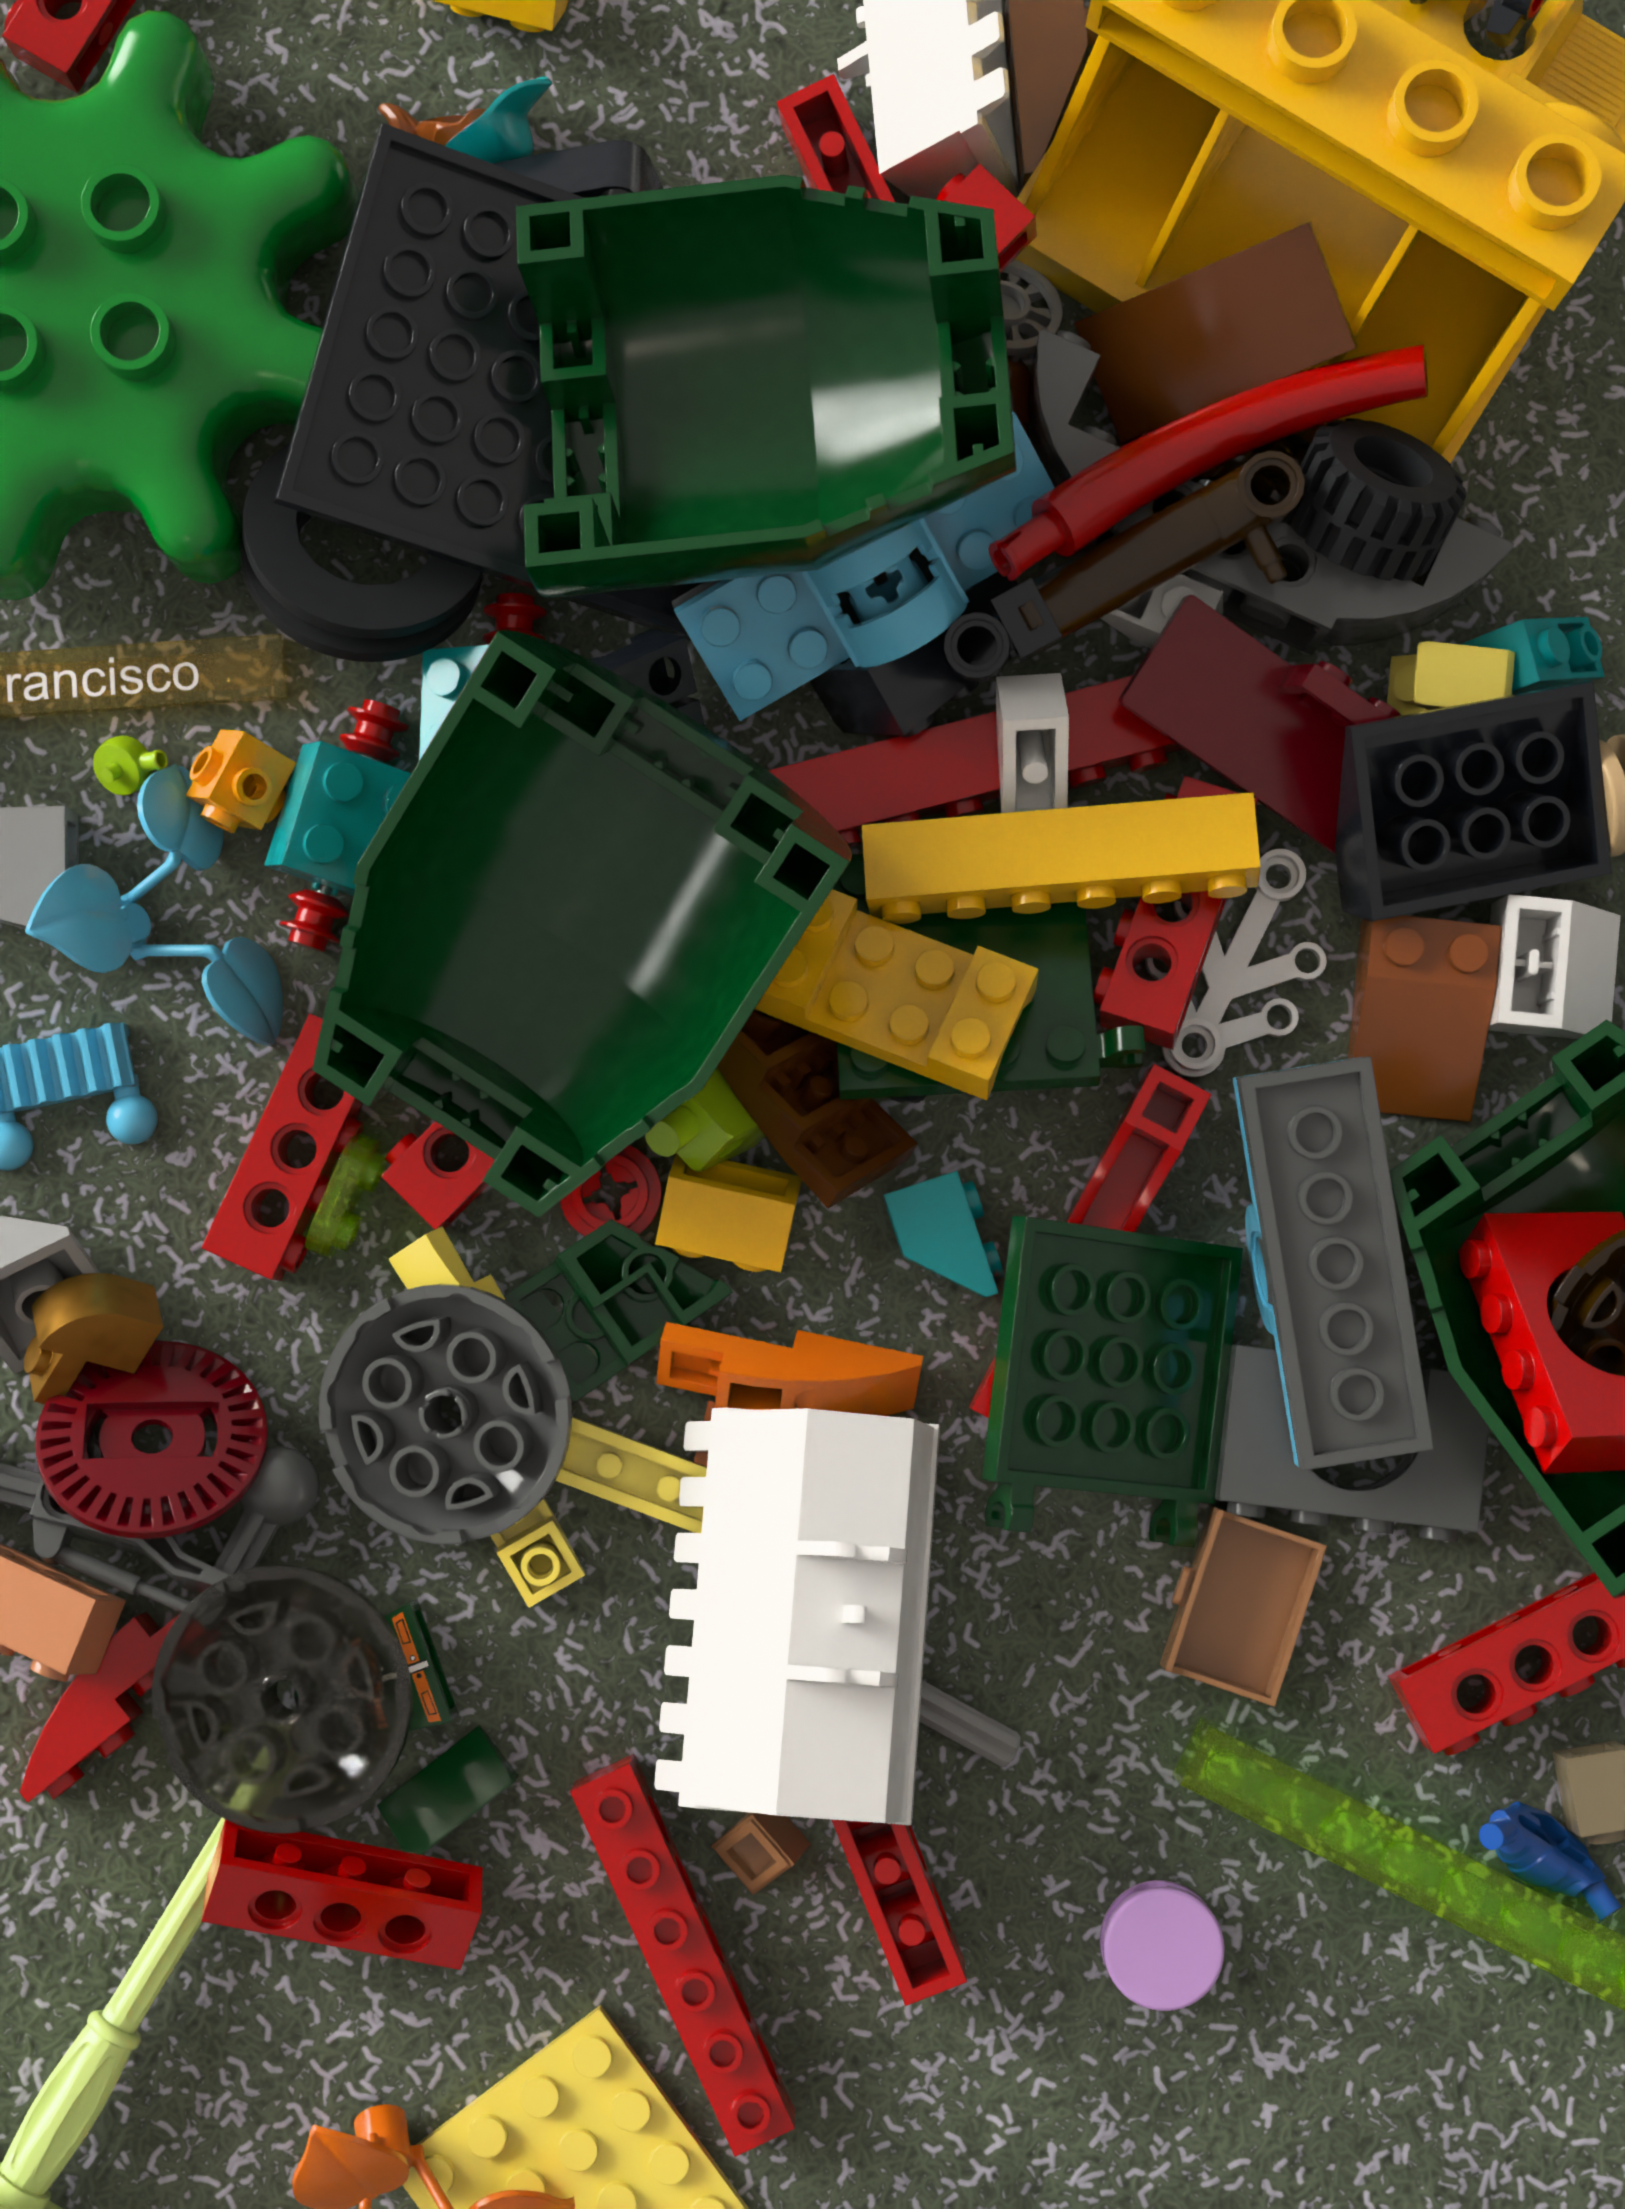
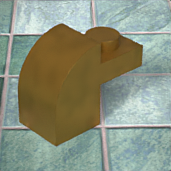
[24,1273,164,1404]

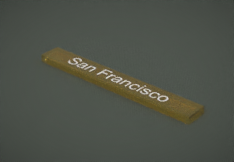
[0,634,288,719]

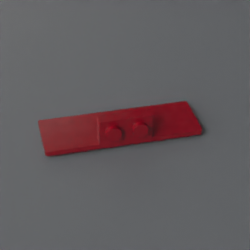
[1119,595,1402,856]

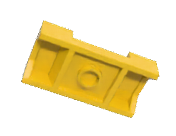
[755,889,1039,1101]

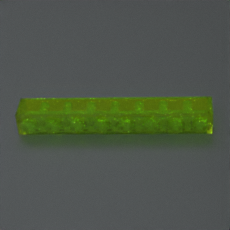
[1172,1716,1625,2011]

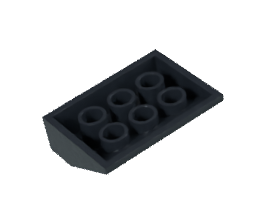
[1335,681,1612,921]

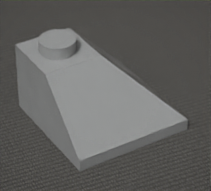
[0,1216,101,1374]

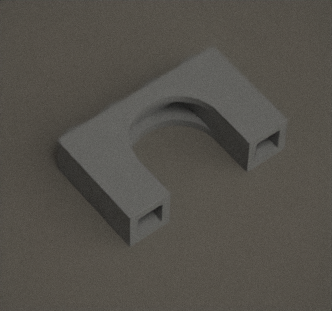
[1215,1345,1489,1542]

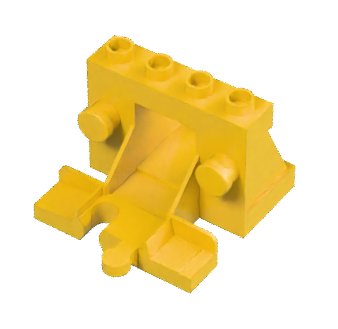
[1014,0,1625,464]

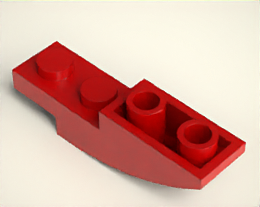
[20,1594,228,1803]

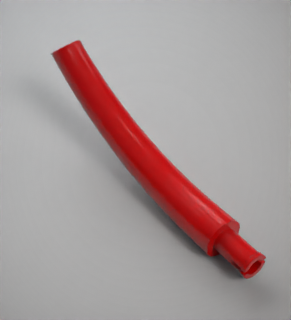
[988,344,1428,581]

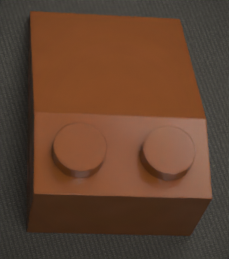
[1348,915,1502,1122]

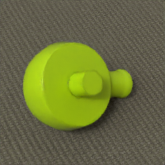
[93,735,168,796]

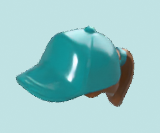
[378,76,553,163]

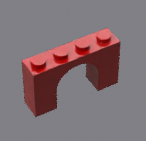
[1458,1212,1625,1474]

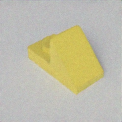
[1387,641,1515,715]

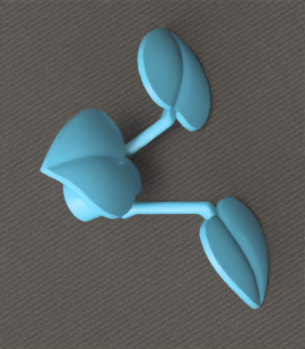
[25,763,283,1046]

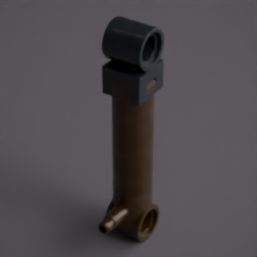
[944,451,1305,683]

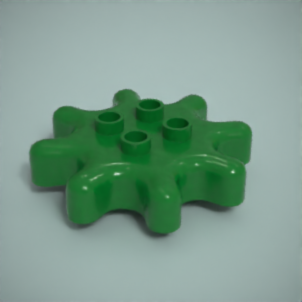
[0,10,360,601]

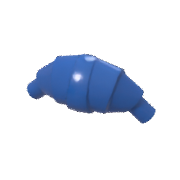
[1479,1801,1622,1921]

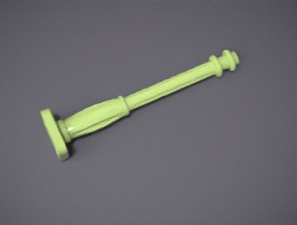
[0,1715,317,2209]

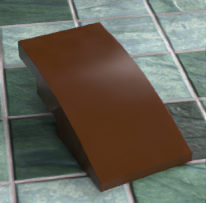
[1074,221,1357,442]
[717,1009,918,1209]

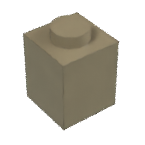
[1552,1740,1625,1844]

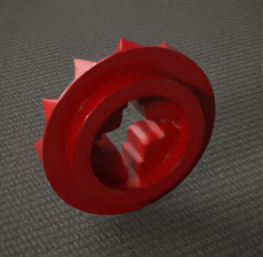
[560,1145,661,1237]

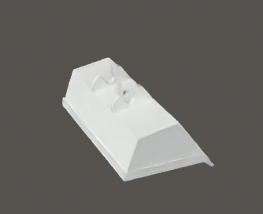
[837,0,1020,200]
[654,1408,940,1825]

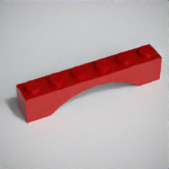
[968,1064,1212,1418]

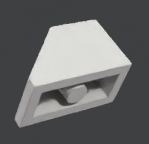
[996,673,1069,813]

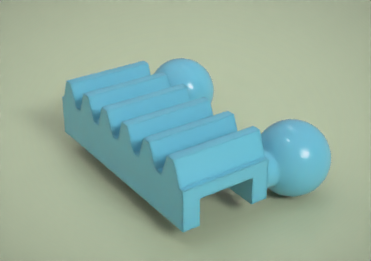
[0,1022,158,1171]

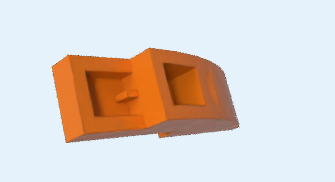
[656,1322,924,1416]

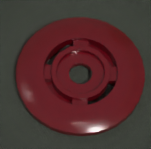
[35,1341,268,1539]

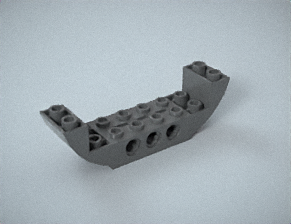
[1030,328,1514,655]

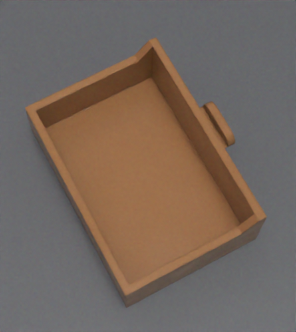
[1159,1506,1327,1707]

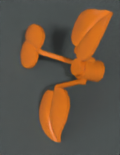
[292,2104,575,2209]

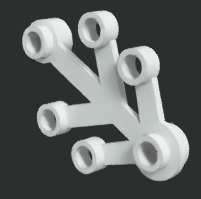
[1145,849,1327,1078]

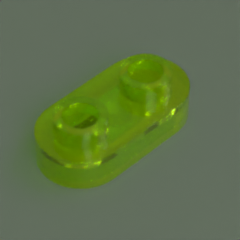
[305,1132,387,1259]

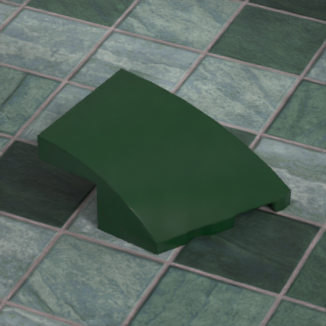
[504,1219,733,1405]

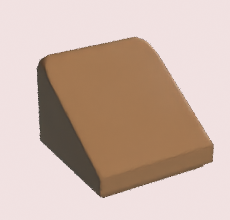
[711,1813,811,1895]

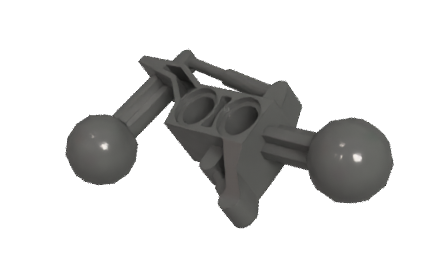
[0,1432,320,1628]

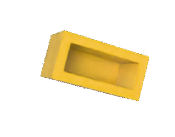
[655,1153,802,1273]

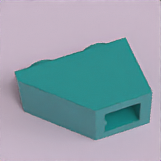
[1460,617,1605,695]
[883,1171,1005,1298]

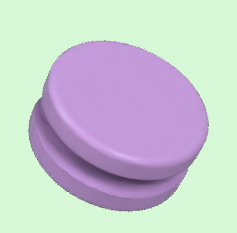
[1100,1880,1225,2011]

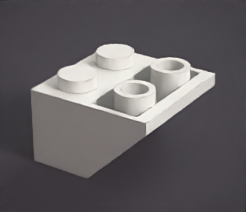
[1489,894,1621,1039]

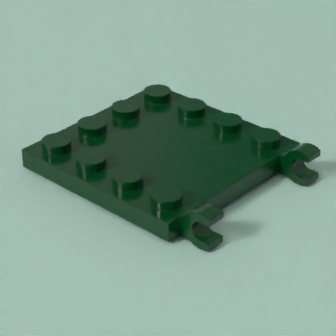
[833,854,1146,1100]
[982,1216,1243,1548]

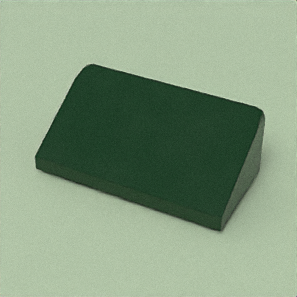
[377,1725,518,1855]

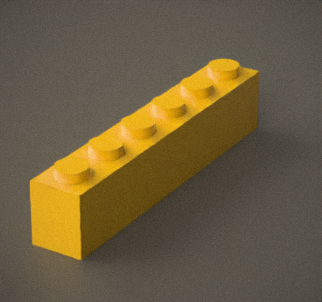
[862,792,1261,924]

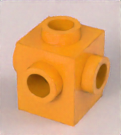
[186,729,296,833]

